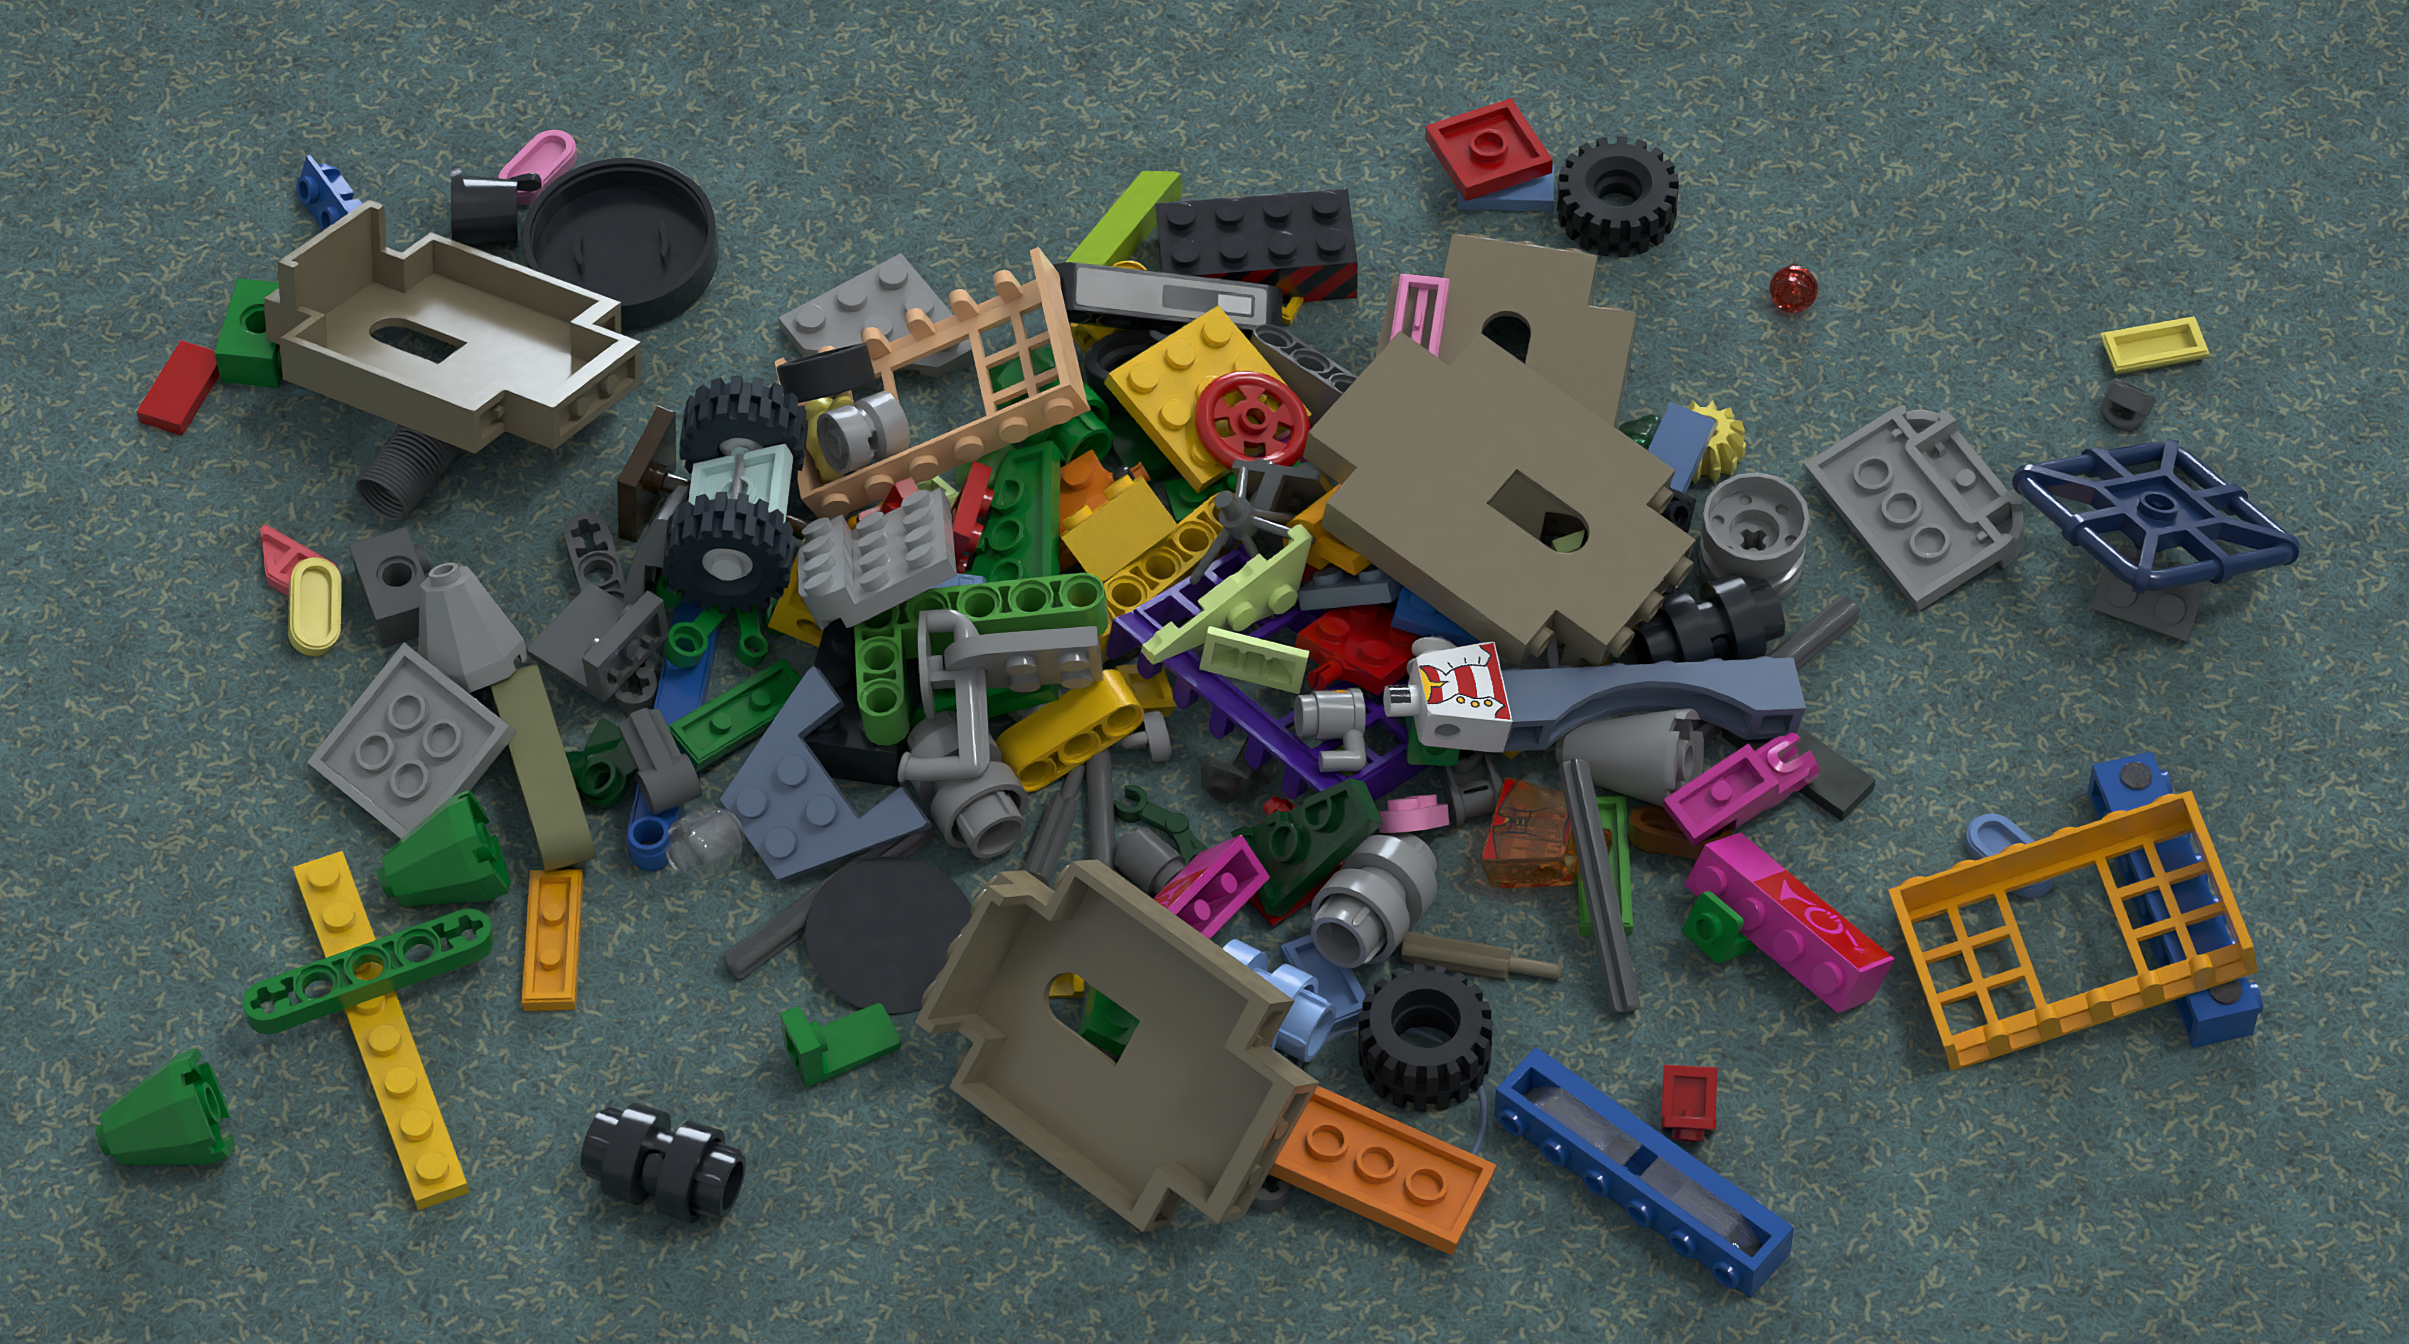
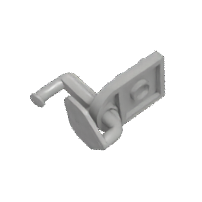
[898,609,1103,783]

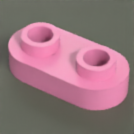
[1379,794,1450,833]

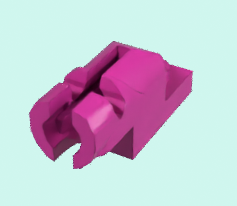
[1663,732,1820,846]

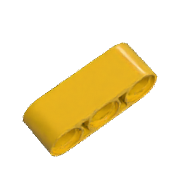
[995,669,1145,793]

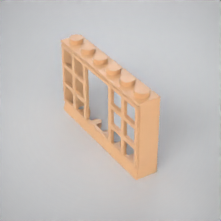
[775,247,1090,521]

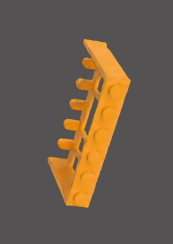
[1888,790,2258,1071]

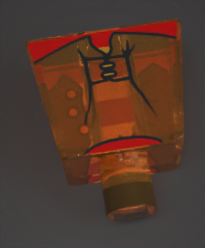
[1480,777,1612,888]

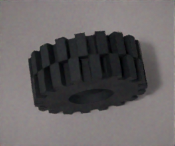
[1557,136,1679,258]

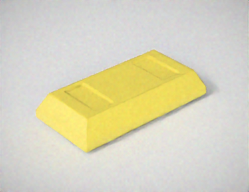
[2100,316,2210,375]

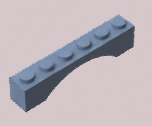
[1501,656,1806,752]

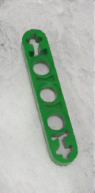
[242,908,494,1035]

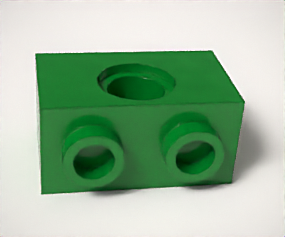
[214,278,283,388]

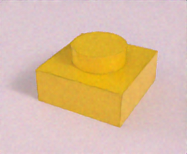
[1114,664,1176,717]

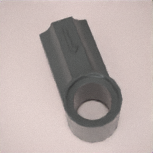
[618,708,702,815]

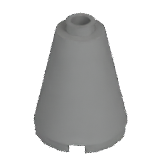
[1556,708,1704,808]

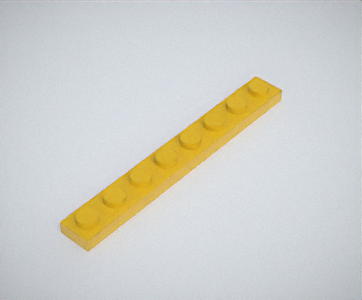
[293,851,469,1210]

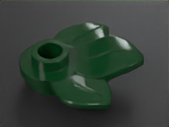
[565,718,637,808]

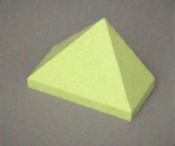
[1199,626,1310,694]

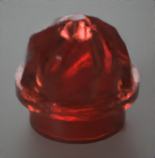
[1769,263,1818,313]

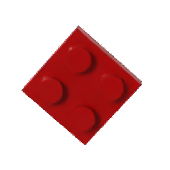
[1425,98,1553,201]
[951,461,994,574]

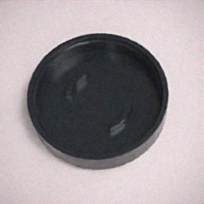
[523,158,719,331]

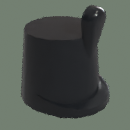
[451,166,542,247]

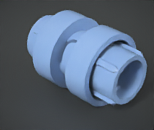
[1222,939,1336,1062]

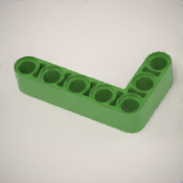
[854,573,1109,746]

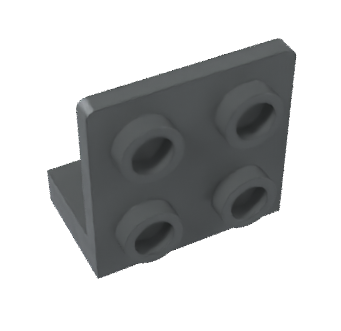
[527,584,669,703]

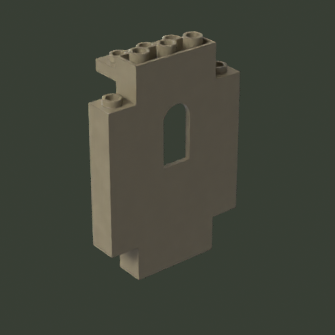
[264,200,641,454]
[1375,233,1636,544]
[1303,331,1696,668]
[915,859,1319,1232]

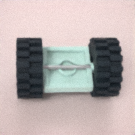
[663,375,809,614]

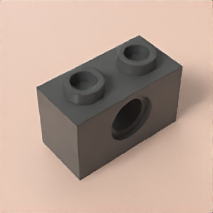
[349,527,431,648]

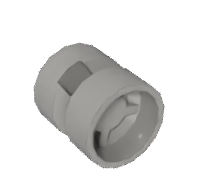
[817,391,910,475]

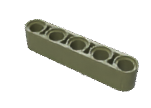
[489,663,596,872]

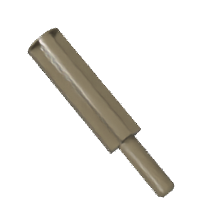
[1400,932,1562,980]

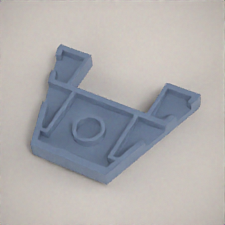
[720,666,933,882]

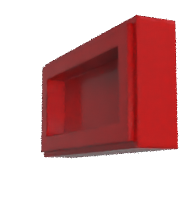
[136,340,220,436]

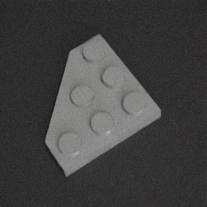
[778,253,974,378]

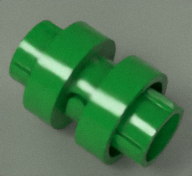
[989,343,1114,468]

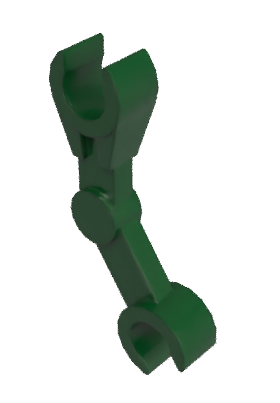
[1114,785,1208,866]

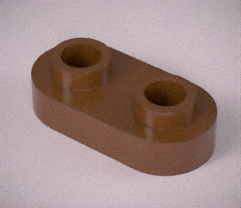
[1627,806,1733,863]

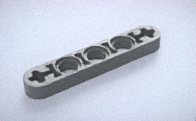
[564,512,658,716]

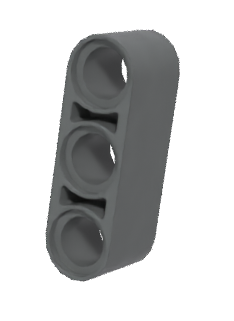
[1250,324,1358,426]

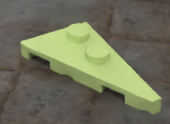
[1141,524,1312,665]

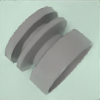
[1698,472,1810,601]

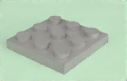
[307,643,517,839]

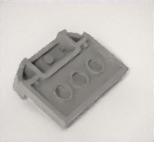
[1804,405,2025,612]
[798,487,957,630]

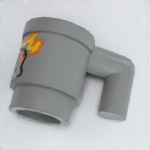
[1294,688,1367,772]

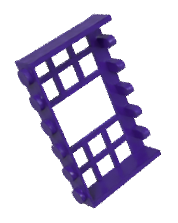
[1106,543,1431,802]

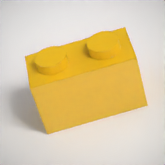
[1060,474,1179,582]

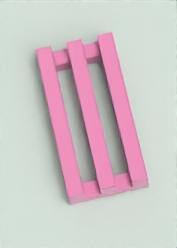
[1390,274,1450,358]

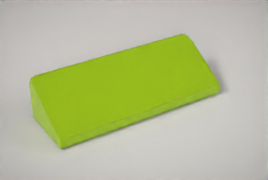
[1066,171,1182,266]

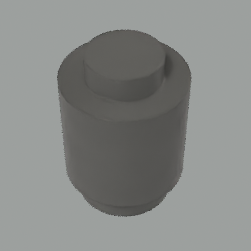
[1114,827,1186,898]

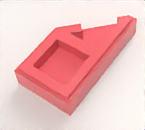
[260,524,337,596]

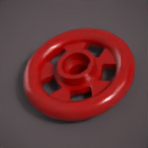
[1194,371,1310,471]

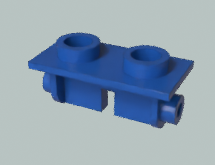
[296,155,362,231]

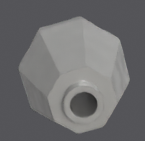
[418,563,529,693]

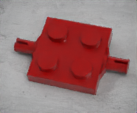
[1295,604,1425,696]

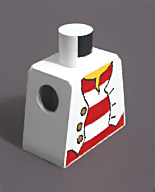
[1383,642,1513,753]

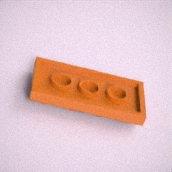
[1269,1086,1497,1256]

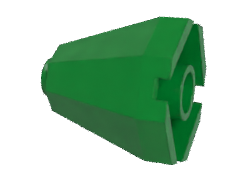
[377,789,511,906]
[95,1048,235,1165]

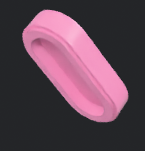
[498,130,577,205]

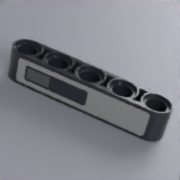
[1053,262,1283,341]

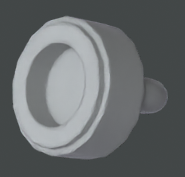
[1122,710,1172,764]

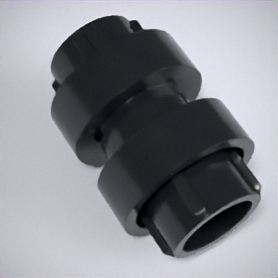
[1631,573,1785,665]
[581,1102,746,1223]

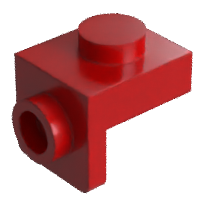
[1660,1064,1718,1142]

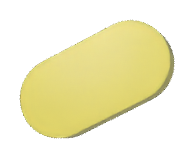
[288,557,342,656]

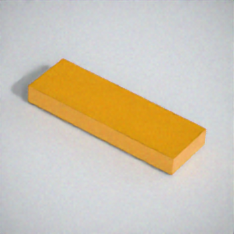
[522,869,584,1011]

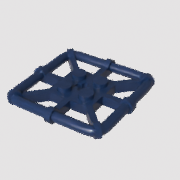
[2012,438,2300,595]

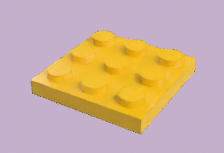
[1104,305,1312,493]

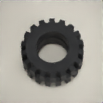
[1358,964,1493,1112]

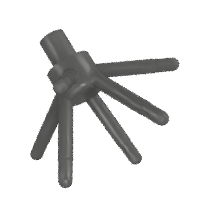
[1189,467,1315,585]

